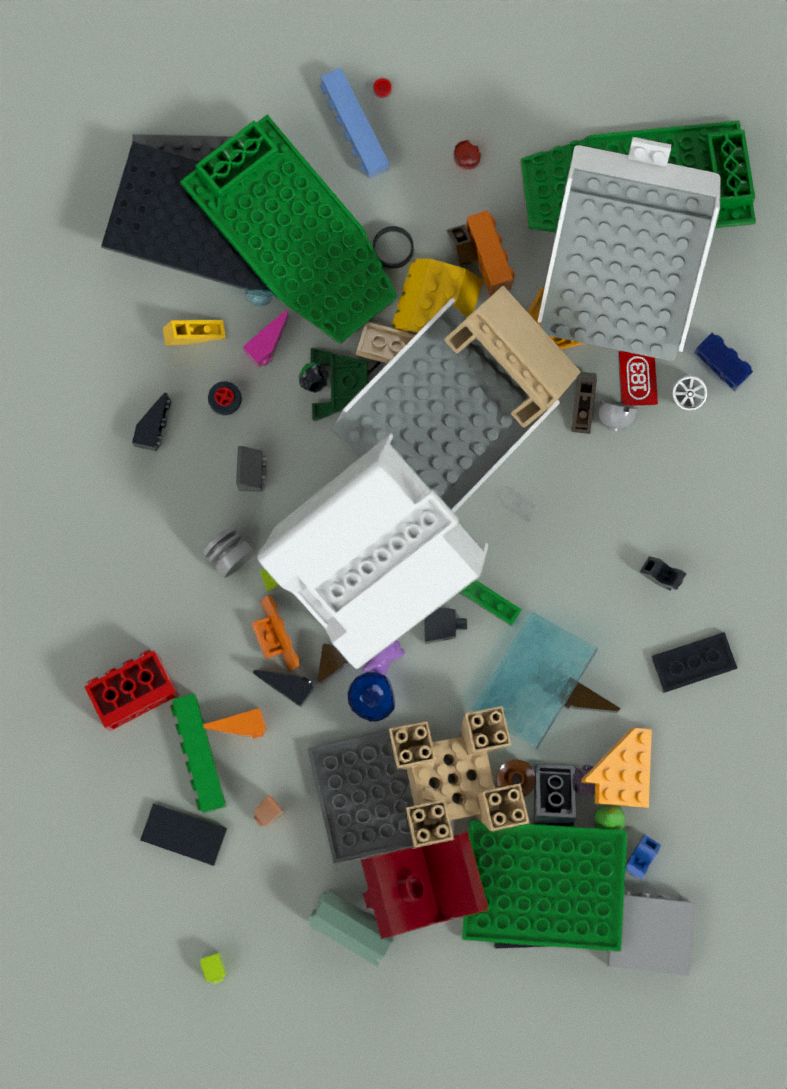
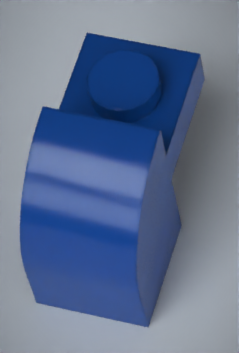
[625,834,661,880]

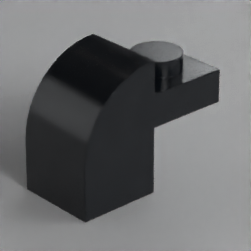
[640,556,686,591]

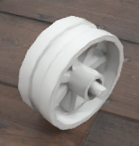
[672,375,707,410]

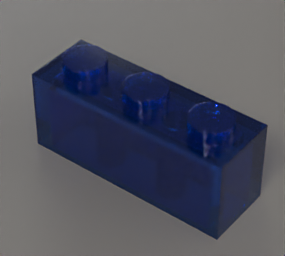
[694,332,753,392]

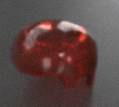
[453,140,481,170]

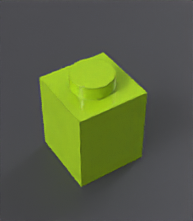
[199,953,227,985]

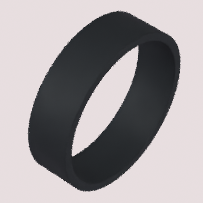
[373,226,414,269]

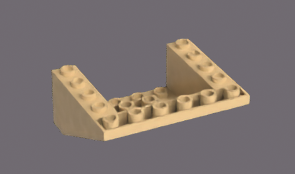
[444,286,581,428]

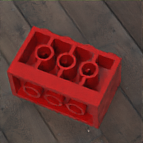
[84,650,180,731]

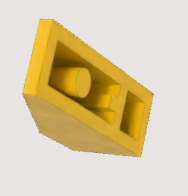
[163,320,226,346]

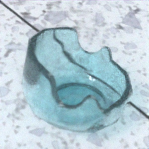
[245,287,273,306]

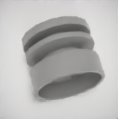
[203,527,254,578]

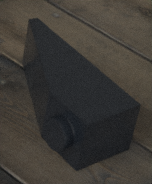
[253,670,314,708]

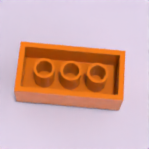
[466,210,515,297]

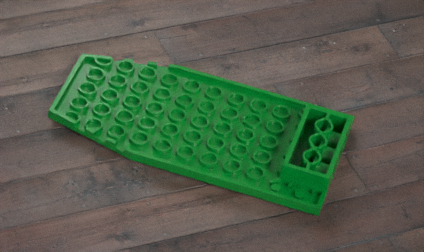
[180,114,398,344]
[520,120,756,233]

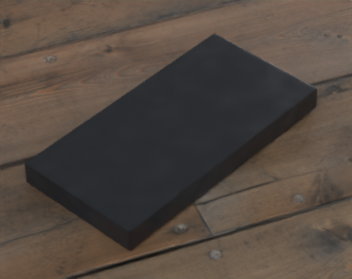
[651,632,738,693]
[140,803,227,866]

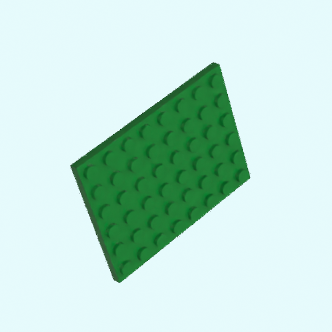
[462,820,628,952]

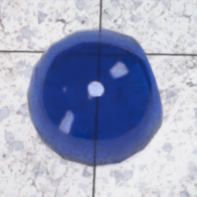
[347,672,396,722]

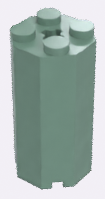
[307,891,394,967]

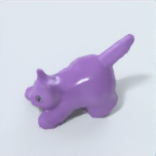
[363,640,405,677]

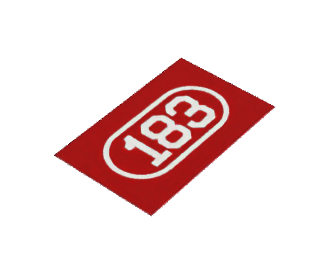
[619,351,658,406]

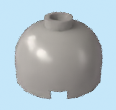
[598,400,638,432]

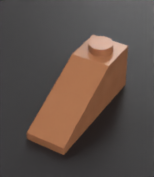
[253,795,285,828]

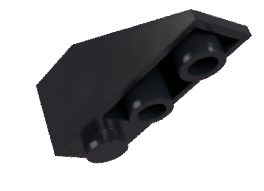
[132,392,171,451]

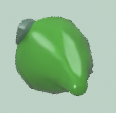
[594,805,626,830]

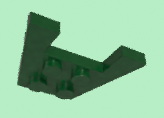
[311,348,369,421]

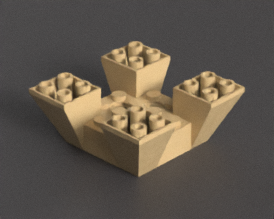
[389,706,529,848]

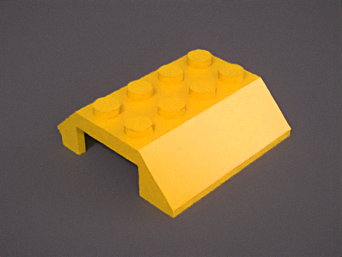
[391,258,483,333]

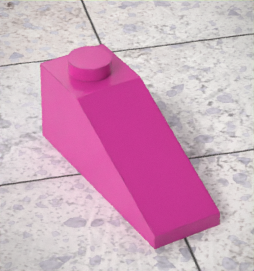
[243,310,289,367]

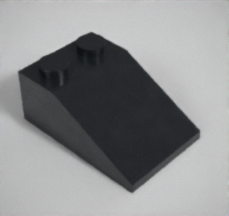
[534,764,576,827]

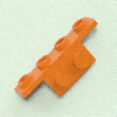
[251,595,299,671]

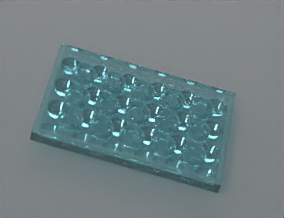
[471,612,598,749]

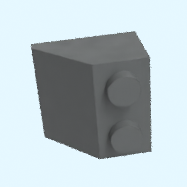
[236,446,267,492]

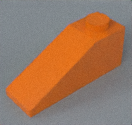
[203,708,267,739]

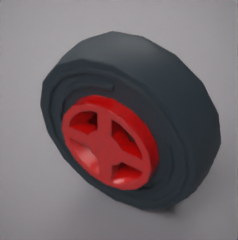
[208,381,242,415]

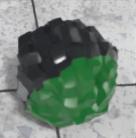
[299,362,328,393]

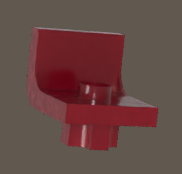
[361,832,489,939]

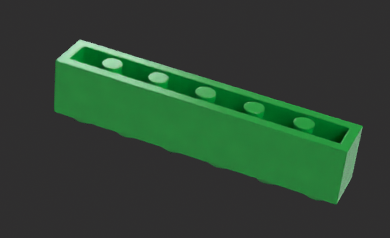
[170,693,227,814]

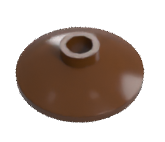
[497,759,536,797]

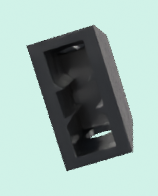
[424,607,467,644]

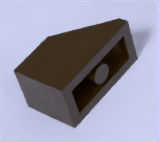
[447,225,478,265]
[317,643,348,684]

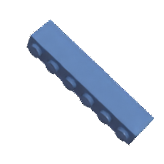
[319,67,389,178]

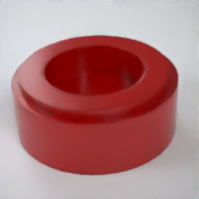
[373,78,392,98]

